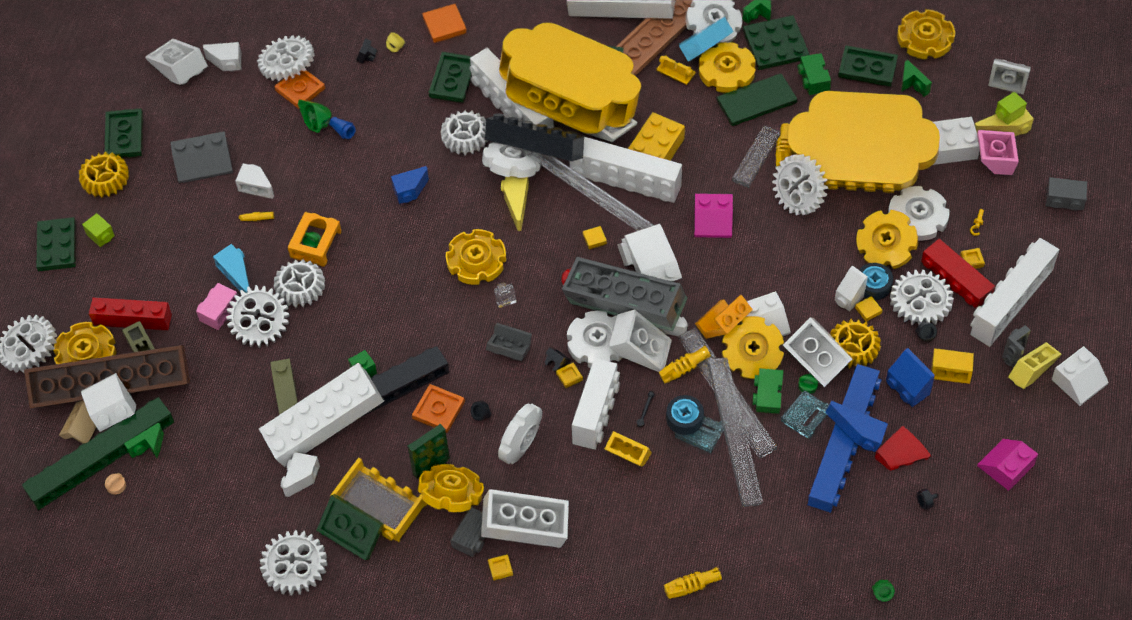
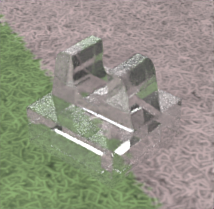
[494,282,517,308]

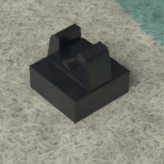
[356,38,378,64]
[545,347,571,371]

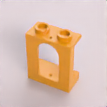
[288,212,342,267]
[695,295,753,339]

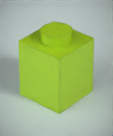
[995,92,1027,125]
[82,213,115,247]

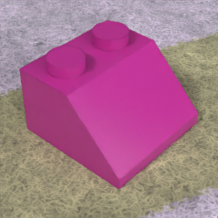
[694,194,733,238]
[977,439,1038,491]

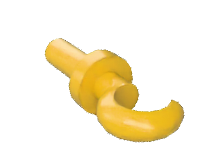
[970,209,984,236]

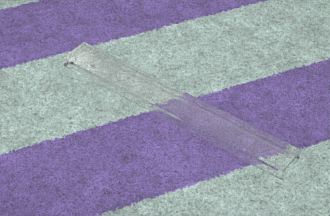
[527,151,654,231]
[679,328,777,458]
[707,358,763,507]

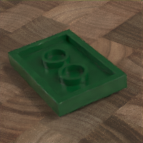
[838,45,898,87]
[429,52,472,103]
[104,108,143,158]
[36,217,76,271]
[407,424,450,480]
[316,494,384,560]

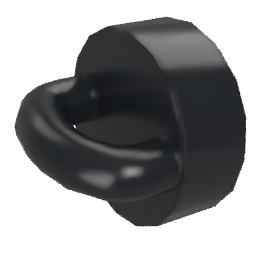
[915,322,937,342]
[470,401,491,421]
[917,489,939,510]

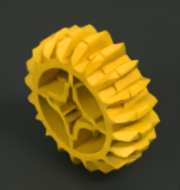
[79,151,129,198]
[830,319,881,369]

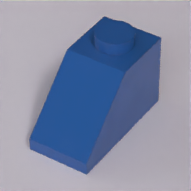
[391,166,429,204]

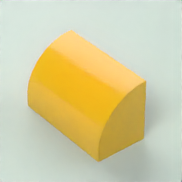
[931,348,974,384]
[605,431,652,467]

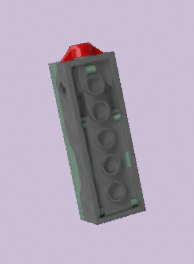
[561,257,687,331]

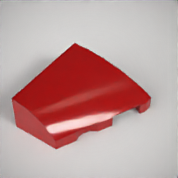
[875,426,931,471]

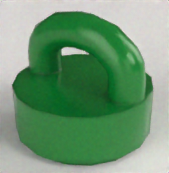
[303,232,321,248]
[798,374,818,394]
[872,579,895,602]

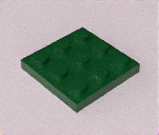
[743,15,810,70]

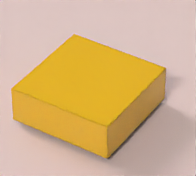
[583,226,607,249]
[960,248,985,269]
[855,296,882,321]
[556,362,583,389]
[488,554,513,581]

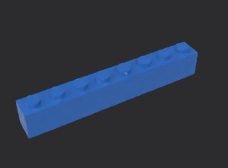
[808,364,882,513]

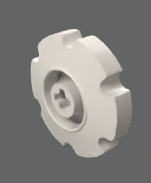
[685,0,742,44]
[482,142,542,178]
[888,186,949,241]
[567,311,623,368]
[498,403,542,464]

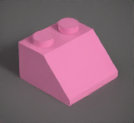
[977,130,1019,175]

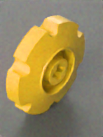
[897,10,955,59]
[699,42,755,93]
[856,210,918,269]
[446,229,506,285]
[721,316,784,379]
[53,322,117,364]
[418,464,484,512]

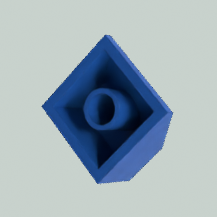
[886,348,935,407]

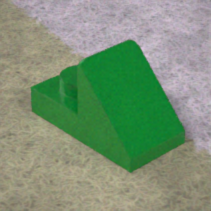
[743,0,771,24]
[901,60,932,97]
[124,423,164,458]

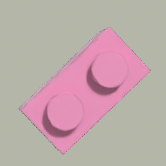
[196,283,238,330]

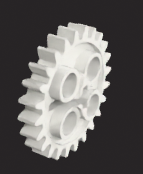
[257,35,315,81]
[772,154,828,215]
[890,270,954,325]
[226,285,289,348]
[0,315,57,373]
[260,530,327,595]

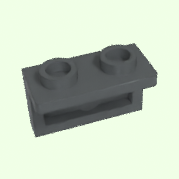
[486,323,532,361]
[1002,325,1031,368]

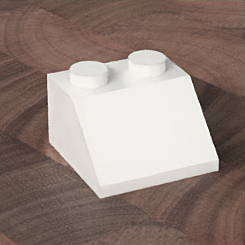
[988,59,1031,94]
[746,291,791,337]
[1052,346,1109,406]
[81,373,136,432]

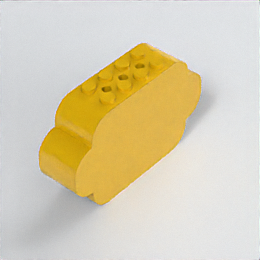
[499,23,641,134]
[788,91,940,193]

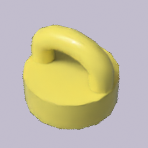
[386,33,405,52]

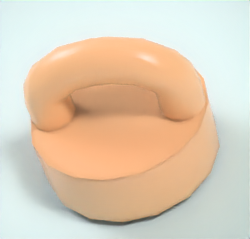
[105,473,126,495]

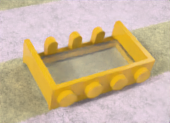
[330,458,427,542]

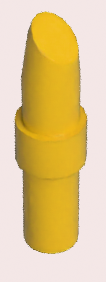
[239,212,274,221]

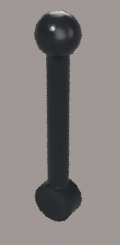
[636,391,655,428]

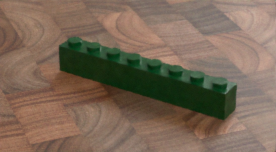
[22,397,175,511]

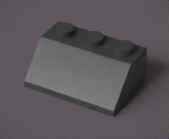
[171,131,233,183]

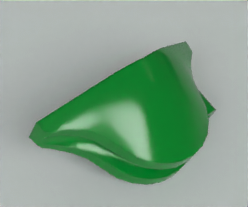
[298,99,331,133]

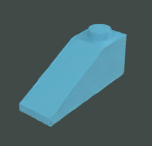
[679,16,734,61]
[213,244,250,293]

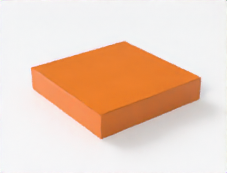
[422,4,467,43]
[274,70,325,110]
[412,384,465,433]

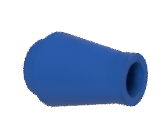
[329,117,356,139]

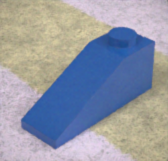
[825,400,888,452]

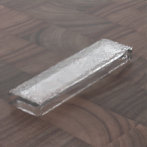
[732,125,781,188]

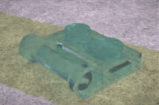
[781,390,829,439]
[675,413,726,453]

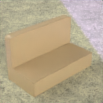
[59,400,96,444]

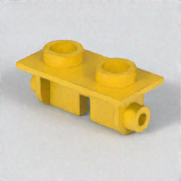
[656,55,696,85]

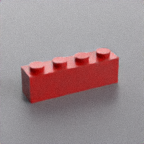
[921,239,995,309]
[89,298,172,330]

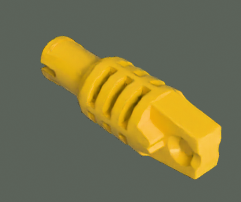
[775,123,792,166]
[659,346,711,383]
[664,567,722,599]

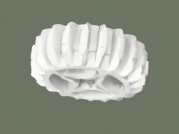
[441,110,488,156]
[274,259,325,308]

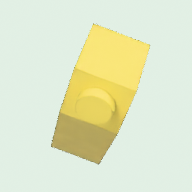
[975,109,1033,136]
[501,176,529,231]
[1008,342,1062,389]

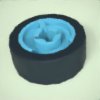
[859,263,893,300]
[666,395,704,435]

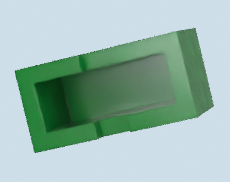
[798,53,831,95]
[753,368,783,414]

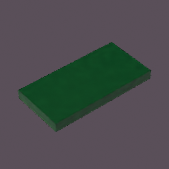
[717,73,797,126]

